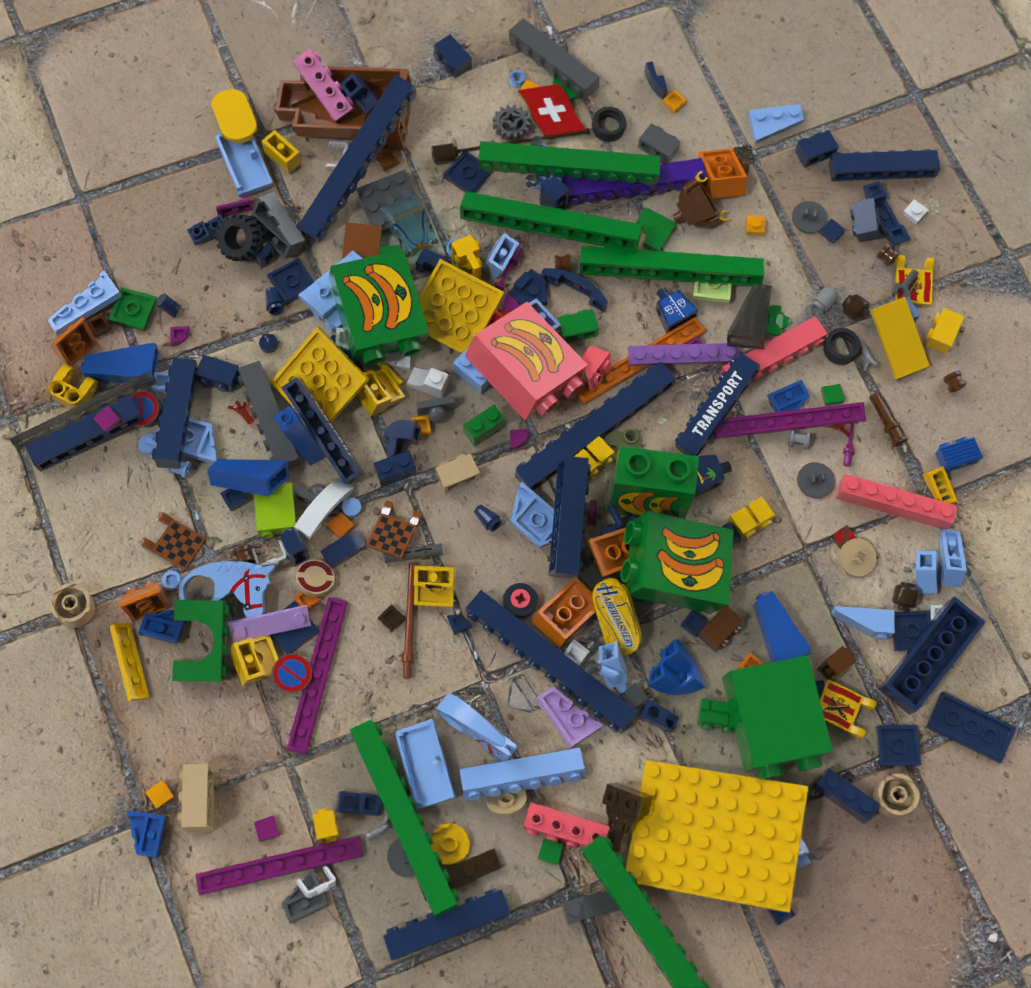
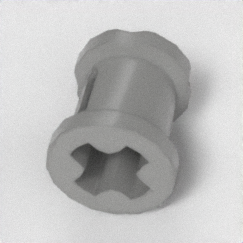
[788,430,810,450]

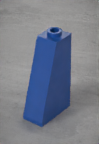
[81,343,159,385]
[274,406,326,466]
[207,459,290,497]
[753,591,812,662]

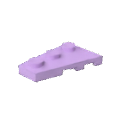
[536,687,604,749]

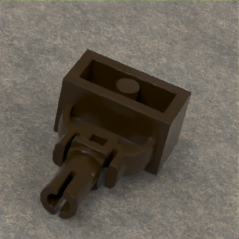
[602,782,653,851]

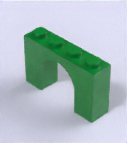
[172,600,229,682]

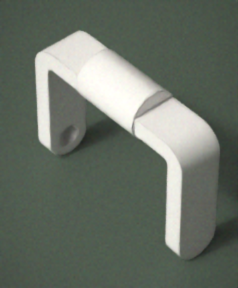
[326,141,348,170]
[252,540,287,567]
[296,866,336,898]

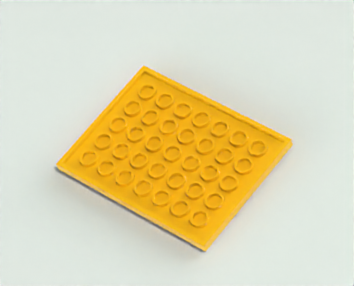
[626,760,809,913]

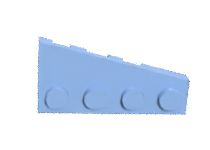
[48,271,122,335]

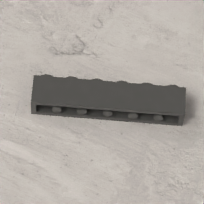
[509,18,600,100]
[237,361,301,469]

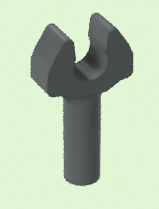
[892,269,918,298]

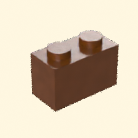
[698,606,744,652]
[817,646,856,681]

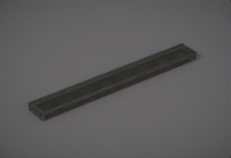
[10,371,157,450]

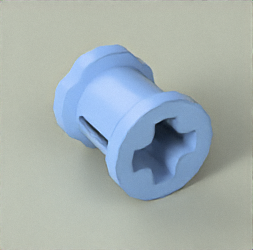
[166,461,191,478]

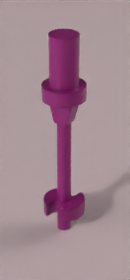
[493,247,523,291]
[843,423,858,467]

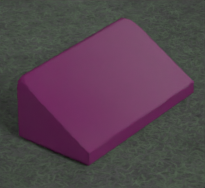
[216,198,254,217]

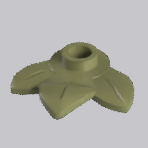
[605,429,641,461]

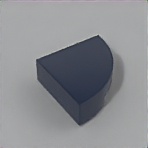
[447,615,472,635]

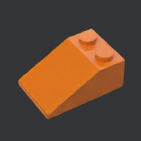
[698,148,747,199]
[50,317,97,367]
[588,527,630,577]
[532,577,596,649]
[120,582,170,622]

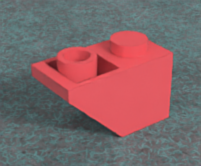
[581,345,612,391]

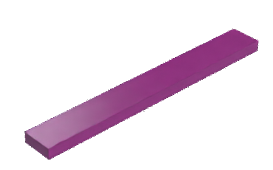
[714,402,866,439]
[286,597,348,755]
[195,836,363,895]

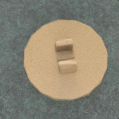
[839,538,877,577]

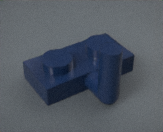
[599,505,636,536]

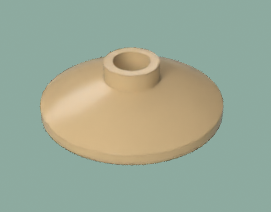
[486,790,527,815]

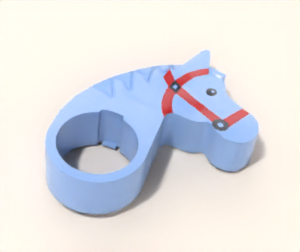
[179,561,276,617]
[435,693,518,762]

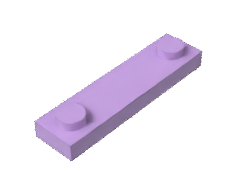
[228,605,311,643]

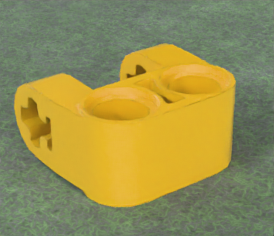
[48,364,99,411]

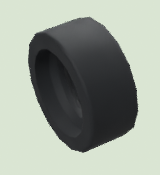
[592,106,626,142]
[823,328,860,365]

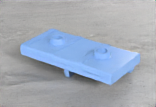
[215,134,273,198]
[298,251,362,320]
[396,719,456,810]

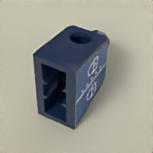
[655,287,698,334]

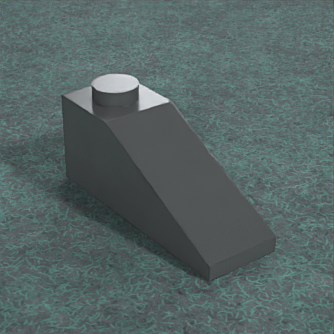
[561,891,620,925]

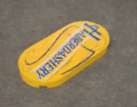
[592,578,642,655]

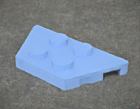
[145,418,217,464]
[510,482,554,548]

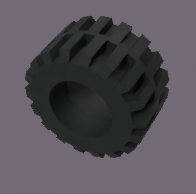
[215,214,267,261]

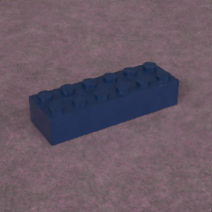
[548,456,591,579]
[878,596,986,715]

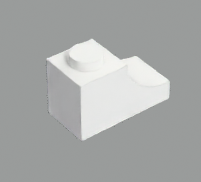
[407,367,449,398]

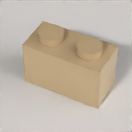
[435,453,480,493]

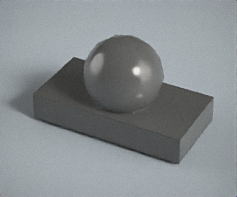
[416,396,455,423]
[294,484,330,515]

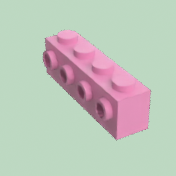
[293,49,354,122]

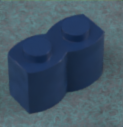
[280,528,310,566]

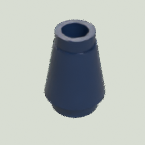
[265,287,284,315]
[474,504,502,532]

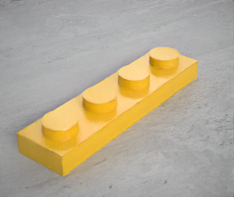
[110,623,149,702]

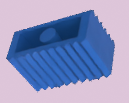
[935,437,983,473]

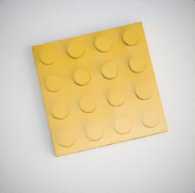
[418,259,505,354]
[270,327,370,423]

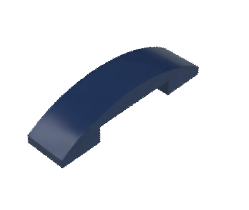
[863,181,911,246]
[541,268,608,313]

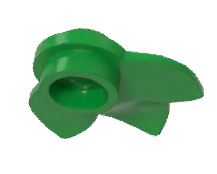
[755,305,792,336]

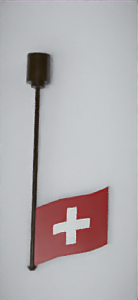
[431,84,590,164]

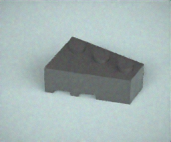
[251,192,305,259]

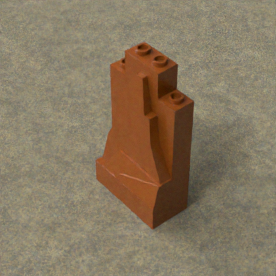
[274,66,412,150]

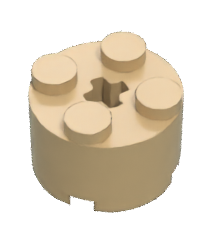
[50,583,95,628]
[873,774,920,818]

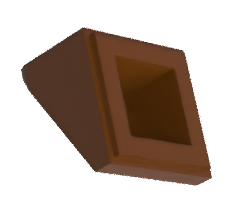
[86,312,112,337]

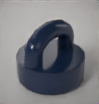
[259,333,278,353]

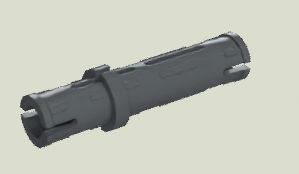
[384,543,443,564]

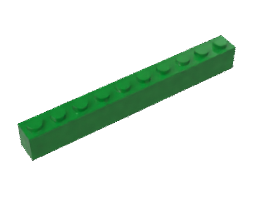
[478,141,660,185]
[460,191,642,253]
[579,246,764,287]
[350,719,459,919]
[579,835,710,988]

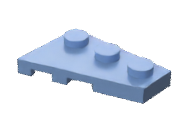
[748,104,804,144]

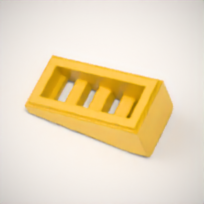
[922,466,958,504]

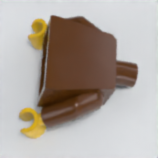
[672,171,729,228]

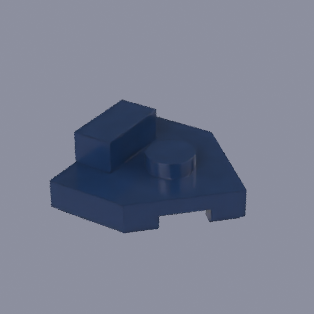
[508,269,547,306]

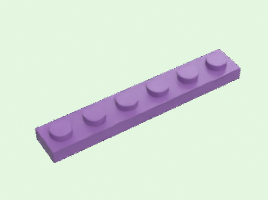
[628,343,739,366]

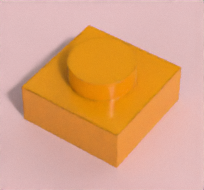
[746,215,765,236]

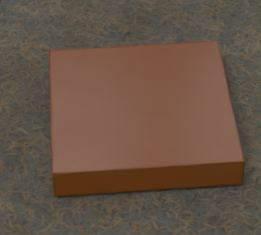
[342,222,383,259]

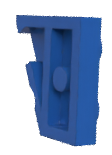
[767,380,810,412]
[138,610,186,644]
[127,811,168,858]

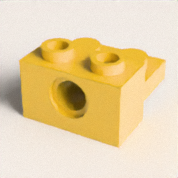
[451,234,482,280]
[356,368,405,417]
[414,566,456,607]
[229,635,278,687]

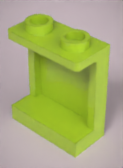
[254,483,296,538]

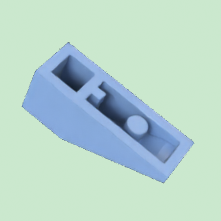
[939,529,967,587]
[831,606,894,640]

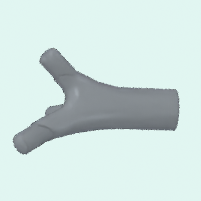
[860,345,879,371]
[366,817,396,841]

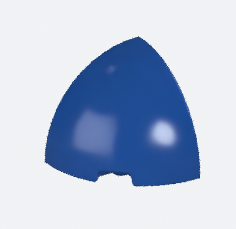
[649,638,705,695]

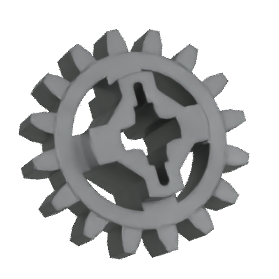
[493,104,531,141]

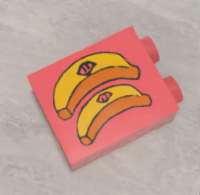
[465,302,588,420]

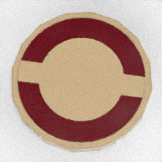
[295,559,335,597]

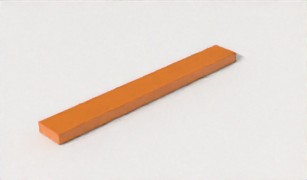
[576,317,706,406]

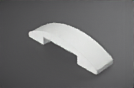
[294,478,354,539]

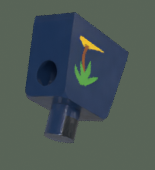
[695,455,732,497]

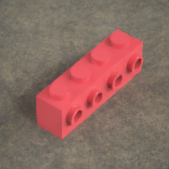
[523,803,610,849]

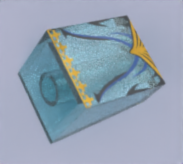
[381,194,438,257]

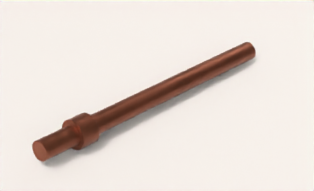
[402,563,417,679]

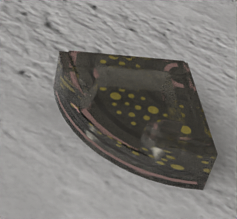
[733,145,754,164]

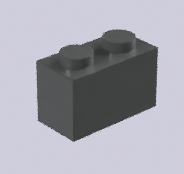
[638,123,681,163]

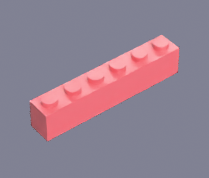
[720,316,828,382]
[836,474,957,529]

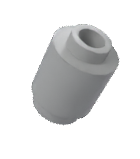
[811,287,838,314]

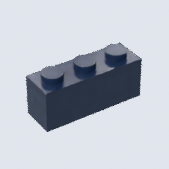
[813,768,880,824]

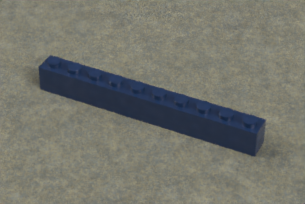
[297,74,417,243]
[515,362,676,491]
[466,590,638,734]

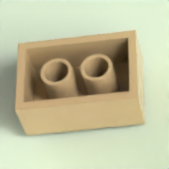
[178,764,214,833]

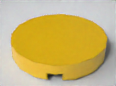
[430,823,470,866]

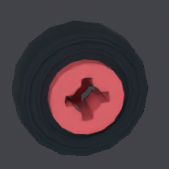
[503,583,538,618]

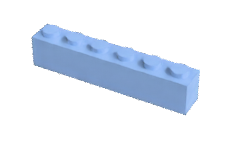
[460,748,585,801]

